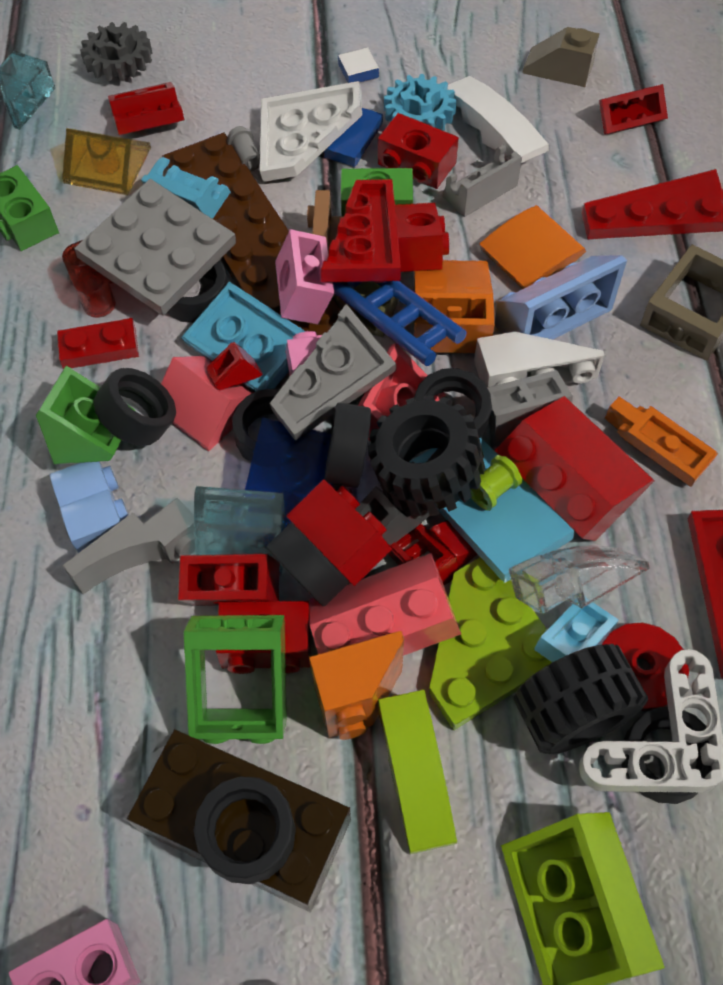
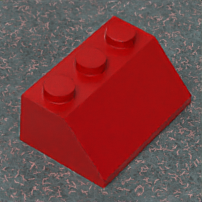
[495,396,655,541]

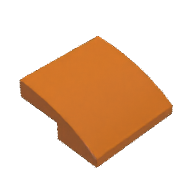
[479,205,586,289]

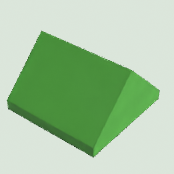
[36,366,135,464]

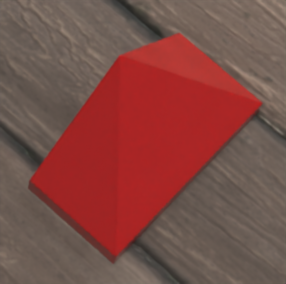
[599,84,668,134]

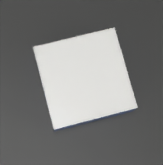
[338,47,379,83]

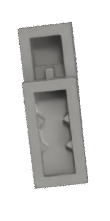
[62,498,205,595]

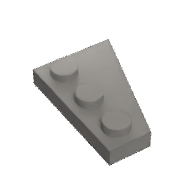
[270,304,396,441]

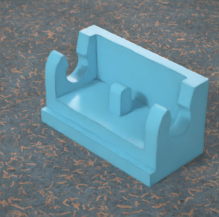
[141,157,231,219]

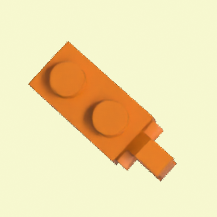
[605,396,718,487]

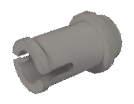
[227,126,260,171]

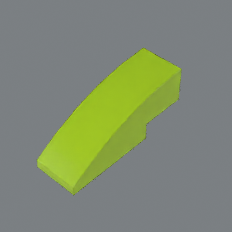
[378,690,457,855]

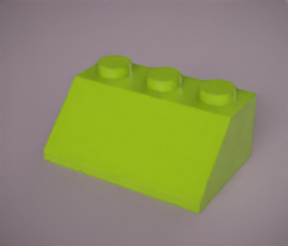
[501,812,665,985]

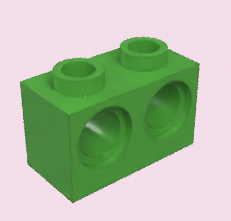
[0,165,59,251]

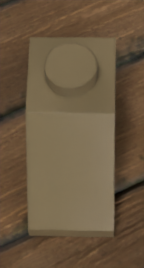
[523,27,600,87]

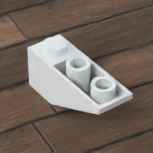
[474,332,605,388]

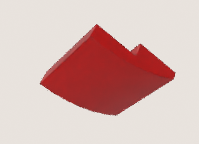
[108,82,185,135]

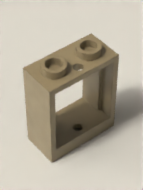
[640,244,723,361]

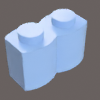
[50,462,129,553]

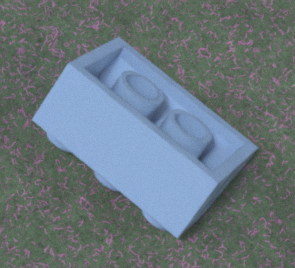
[495,255,627,340]

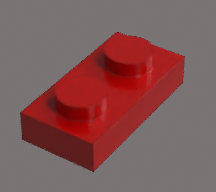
[57,318,139,369]

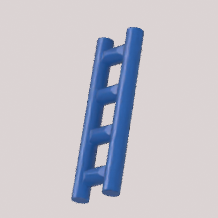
[333,281,467,366]

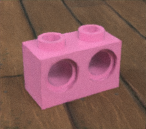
[8,919,141,985]

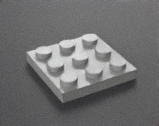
[74,179,236,316]

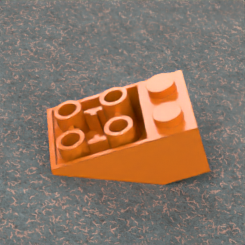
[414,260,495,353]

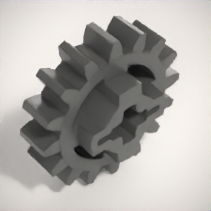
[80,22,153,82]

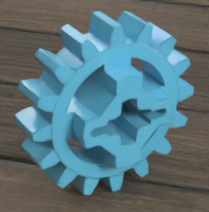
[384,74,457,131]

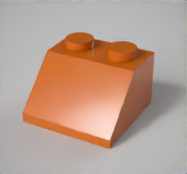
[309,631,404,740]

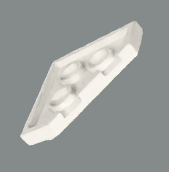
[260,81,362,182]

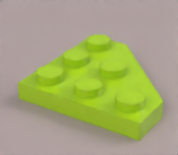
[429,557,552,730]

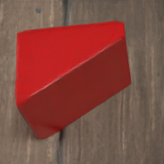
[207,342,263,390]
[429,520,478,568]

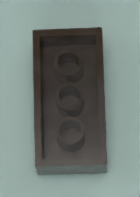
[126,729,351,913]

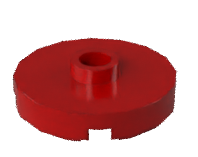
[602,622,689,711]

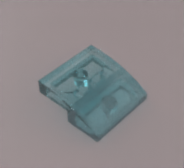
[194,486,285,576]

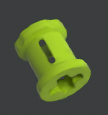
[470,455,522,511]

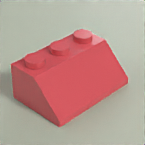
[310,553,461,656]

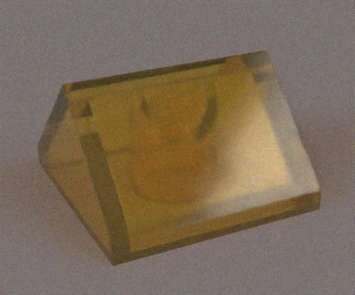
[62,128,151,195]

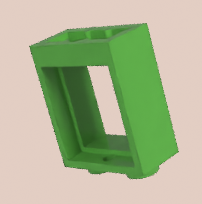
[184,615,287,744]

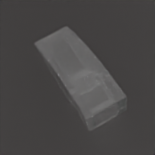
[509,546,650,614]

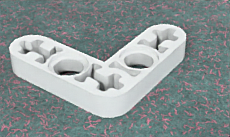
[579,649,723,793]

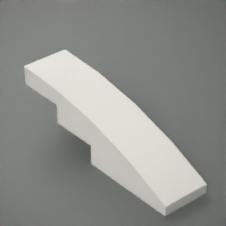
[448,76,549,163]

